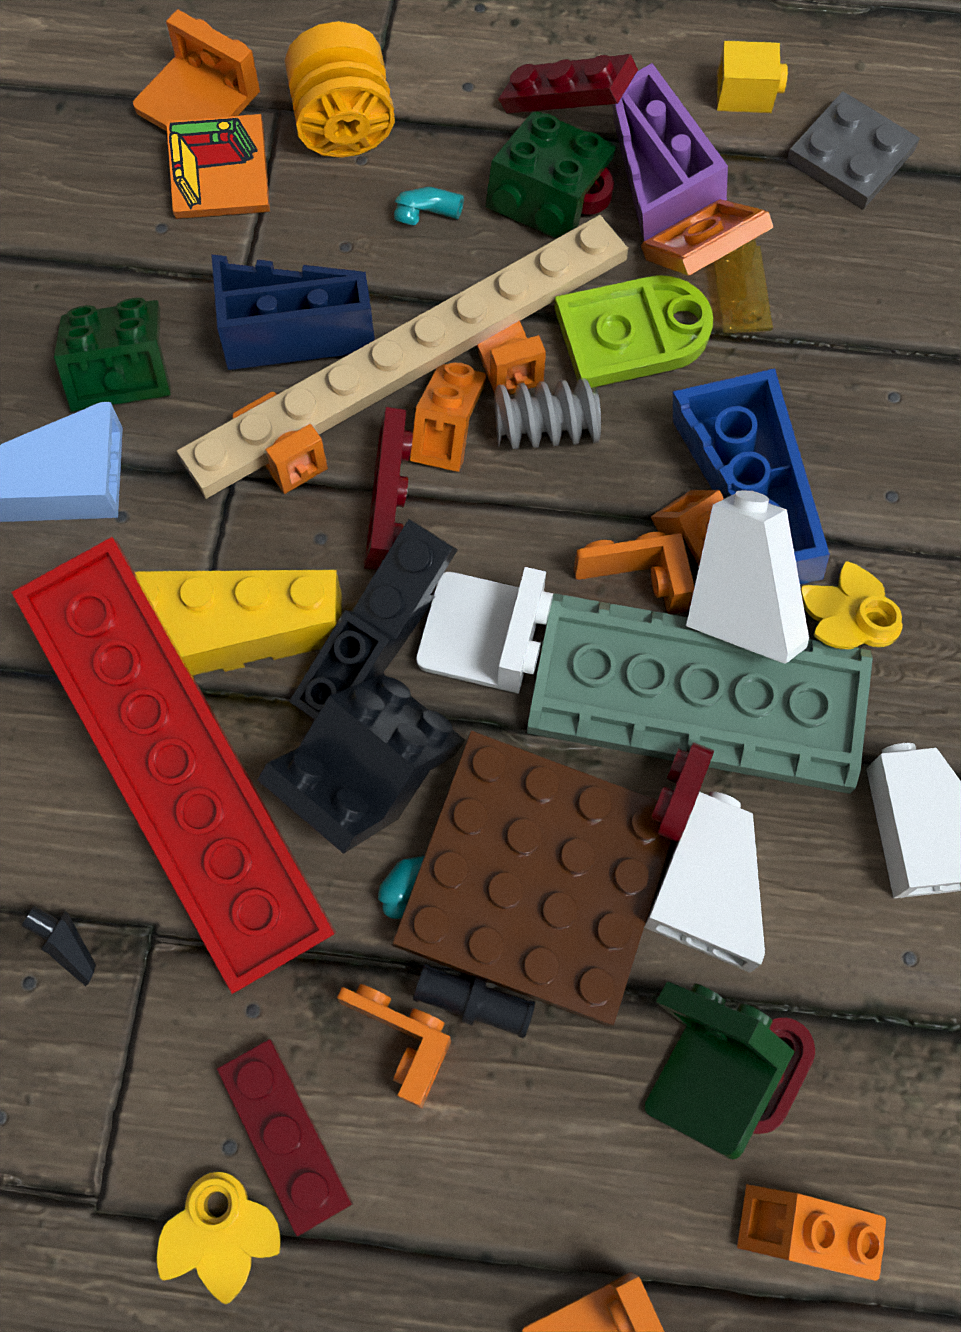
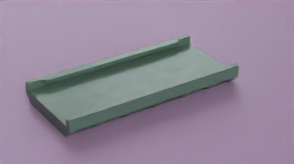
[527,593,873,794]

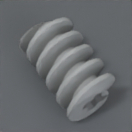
[494,378,601,449]

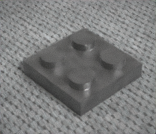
[786,91,920,210]

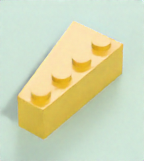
[135,570,342,676]

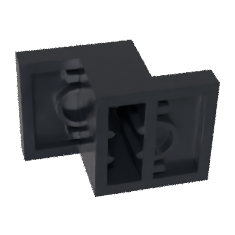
[257,673,465,854]

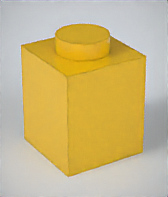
[717,41,788,113]

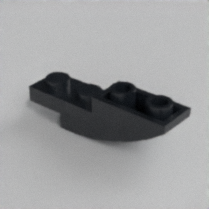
[289,519,458,719]

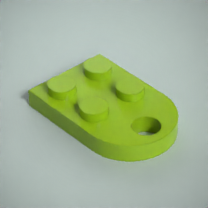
[554,275,713,388]

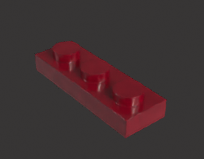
[498,54,638,114]
[364,407,413,570]
[217,1039,353,1237]

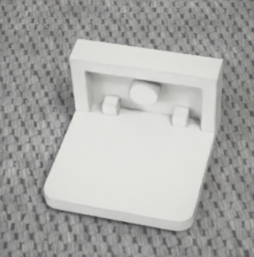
[417,567,553,694]

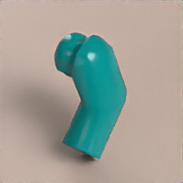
[394,187,464,225]
[378,855,425,919]

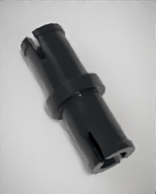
[413,964,536,1039]

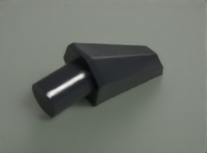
[21,906,96,987]

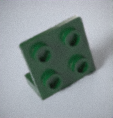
[54,298,171,412]

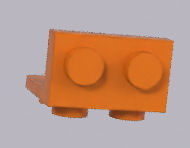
[133,9,260,131]

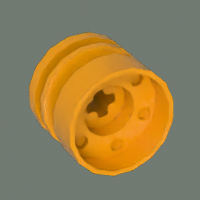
[284,21,395,158]

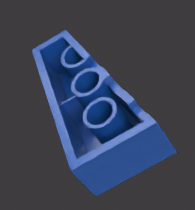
[673,368,830,585]

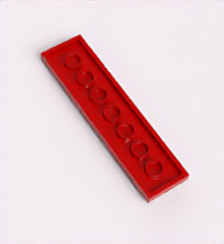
[11,537,336,994]

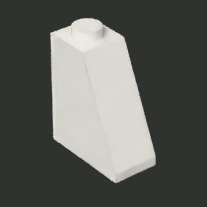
[686,490,809,664]
[866,743,961,898]
[644,792,765,973]

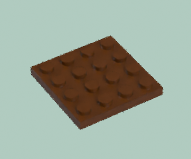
[392,730,671,1027]

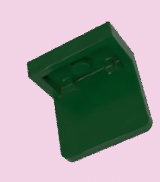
[485,112,615,238]
[645,981,795,1160]

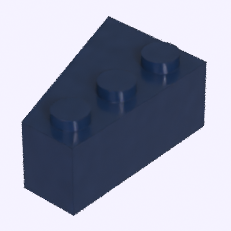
[211,254,375,370]

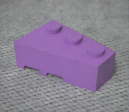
[612,63,728,242]

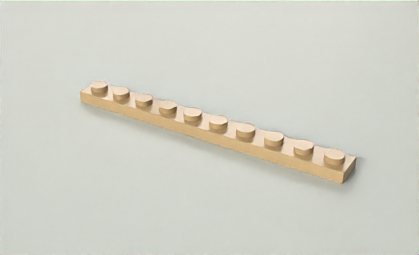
[177,215,628,499]

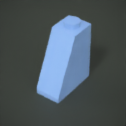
[0,402,123,522]

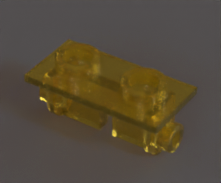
[714,239,773,333]

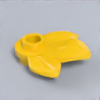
[801,561,902,649]
[157,1172,281,1304]

